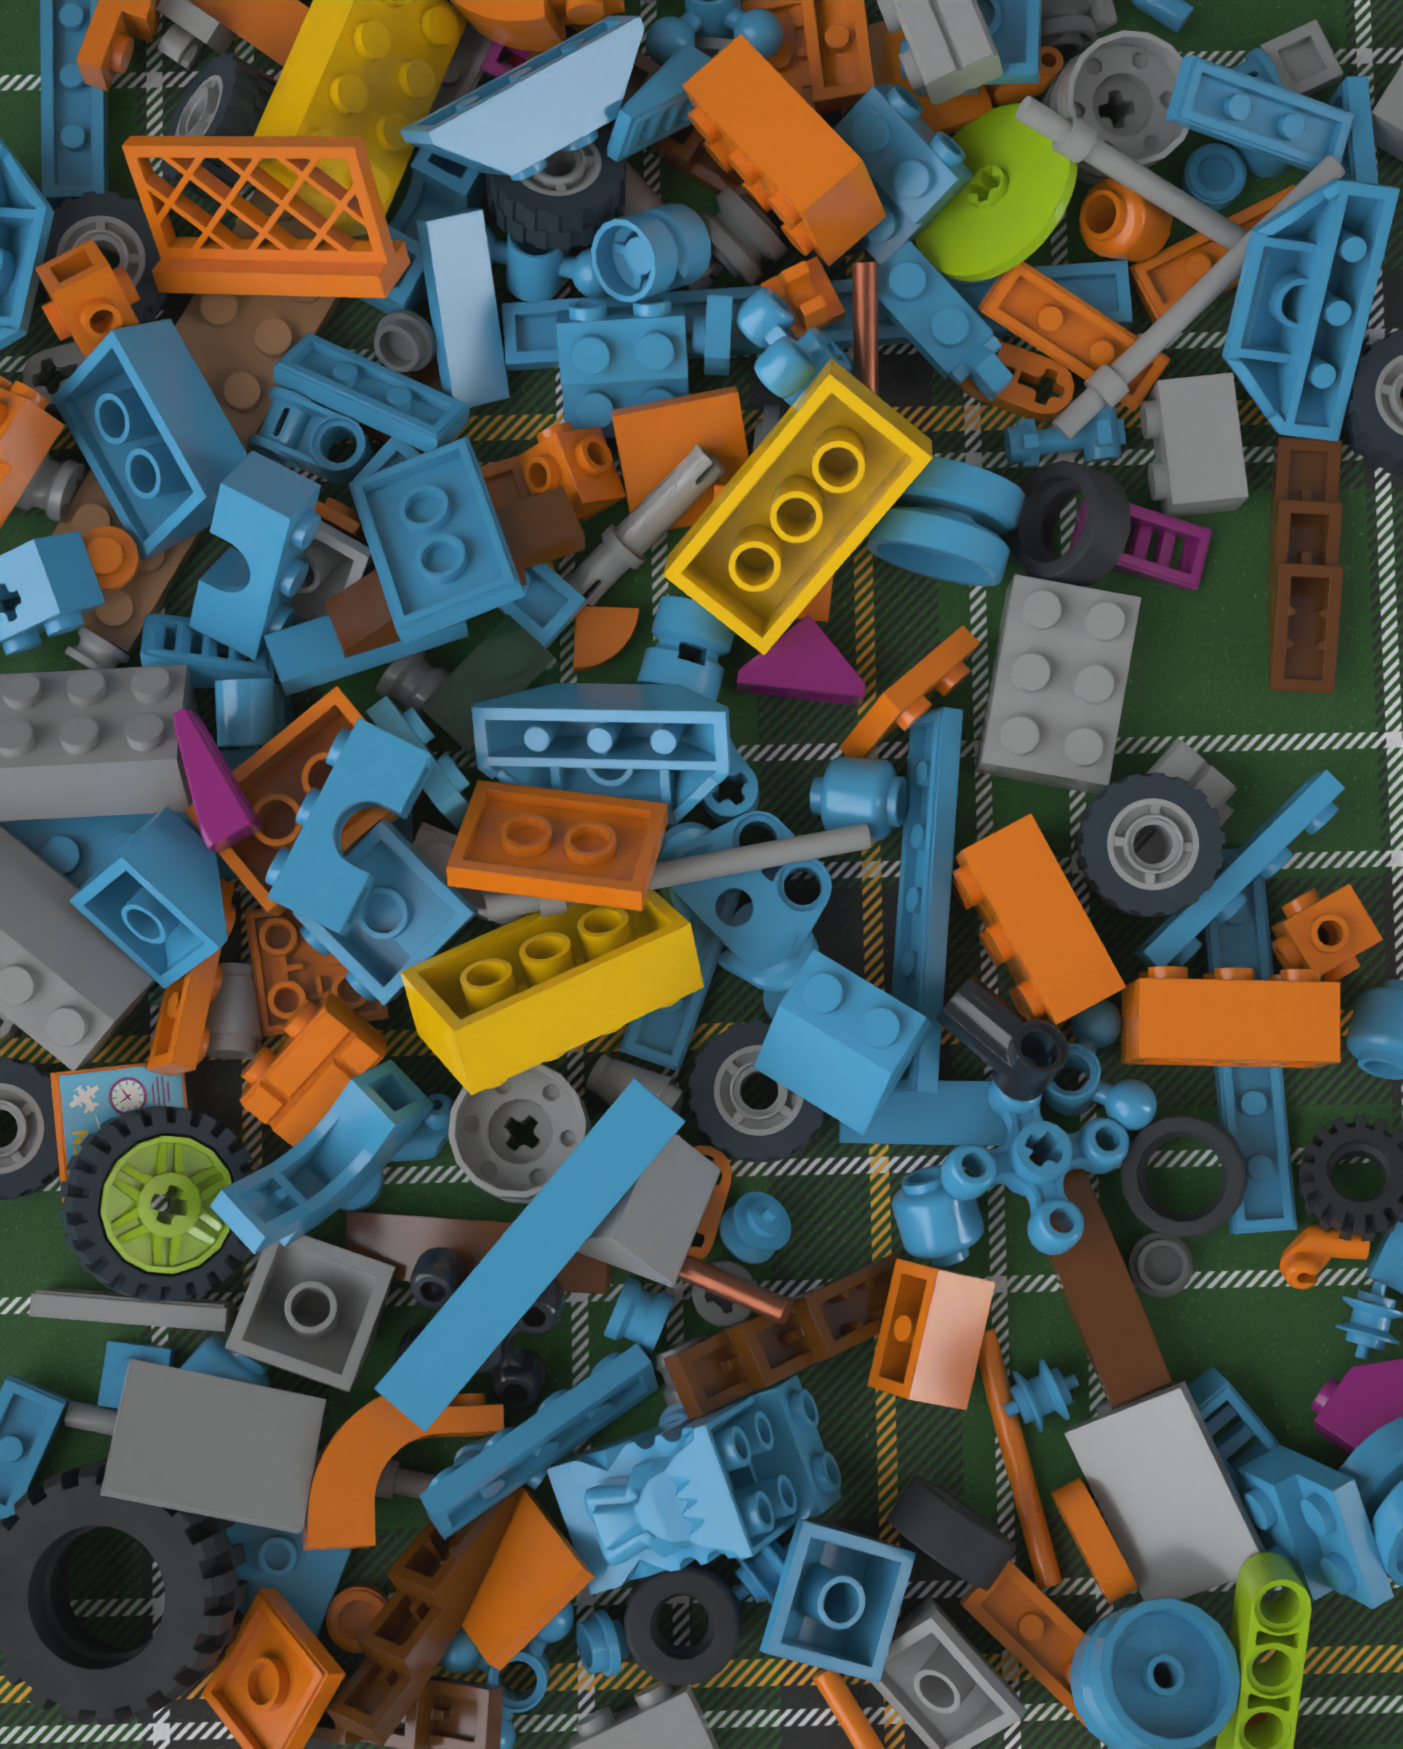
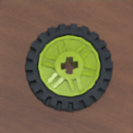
[59,1106,257,1302]

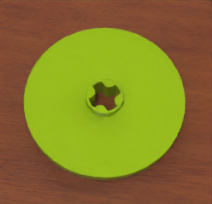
[915,103,1078,282]

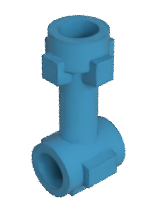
[1004,406,1126,469]

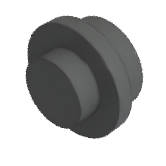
[374,309,436,372]
[1127,1232,1193,1297]

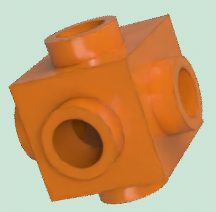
[35,239,141,357]
[516,422,626,522]
[1271,884,1383,982]

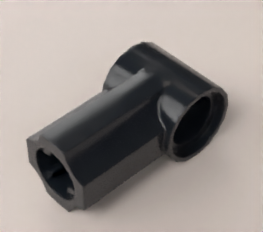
[935,975,1069,1101]

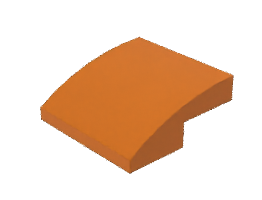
[742,0,875,115]

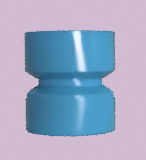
[591,203,711,303]
[637,596,735,701]

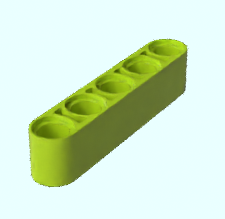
[1215,1552,1312,1749]

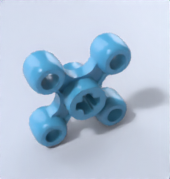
[734,287,853,406]
[940,1078,1130,1255]

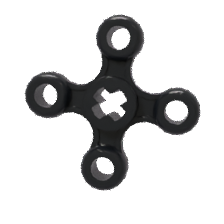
[395,1247,565,1411]

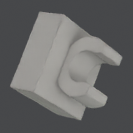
[156,0,237,70]

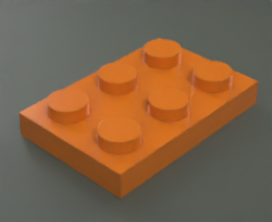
[446,780,668,911]

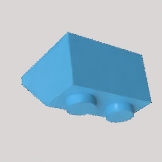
[69,806,228,989]
[753,949,933,1136]
[759,1519,916,1683]

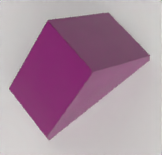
[736,614,866,706]

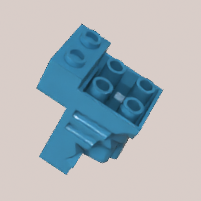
[546,1374,842,1595]

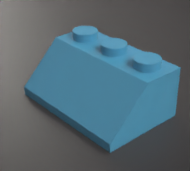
[51,318,248,560]

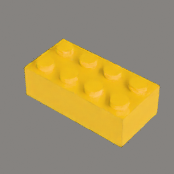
[249,0,468,237]
[663,358,933,655]
[400,890,704,1096]

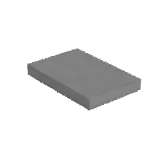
[100,1359,326,1534]
[1064,1381,1266,1601]

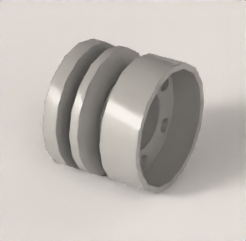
[1041,30,1189,184]
[448,1064,592,1204]

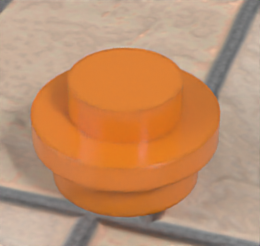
[82,526,140,591]

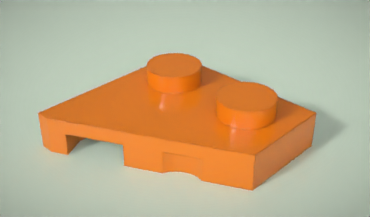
[839,625,980,758]

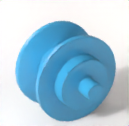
[719,1191,791,1264]
[1335,1281,1403,1360]
[1003,1359,1079,1432]
[732,1539,791,1606]

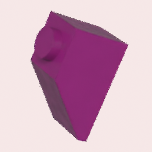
[1311,1359,1403,1456]

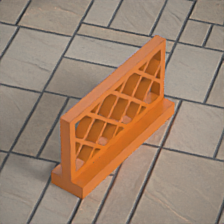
[122,136,410,298]

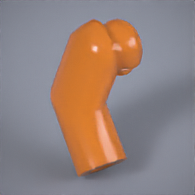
[985,46,1064,106]
[1279,1224,1370,1290]

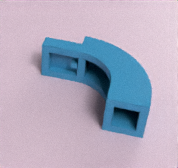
[210,1059,434,1254]

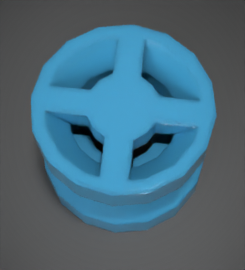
[603,1276,675,1355]

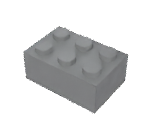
[974,574,1141,794]
[0,665,200,821]

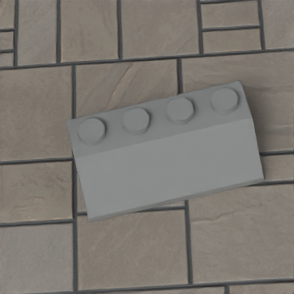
[0,823,156,1072]

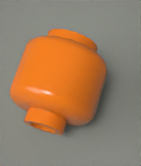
[1079,177,1173,262]

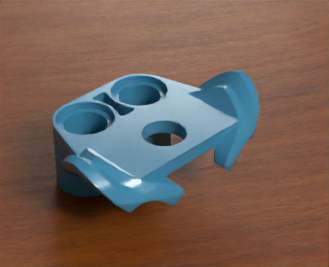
[656,811,832,993]

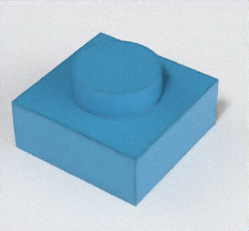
[692,295,733,376]
[97,1339,176,1408]

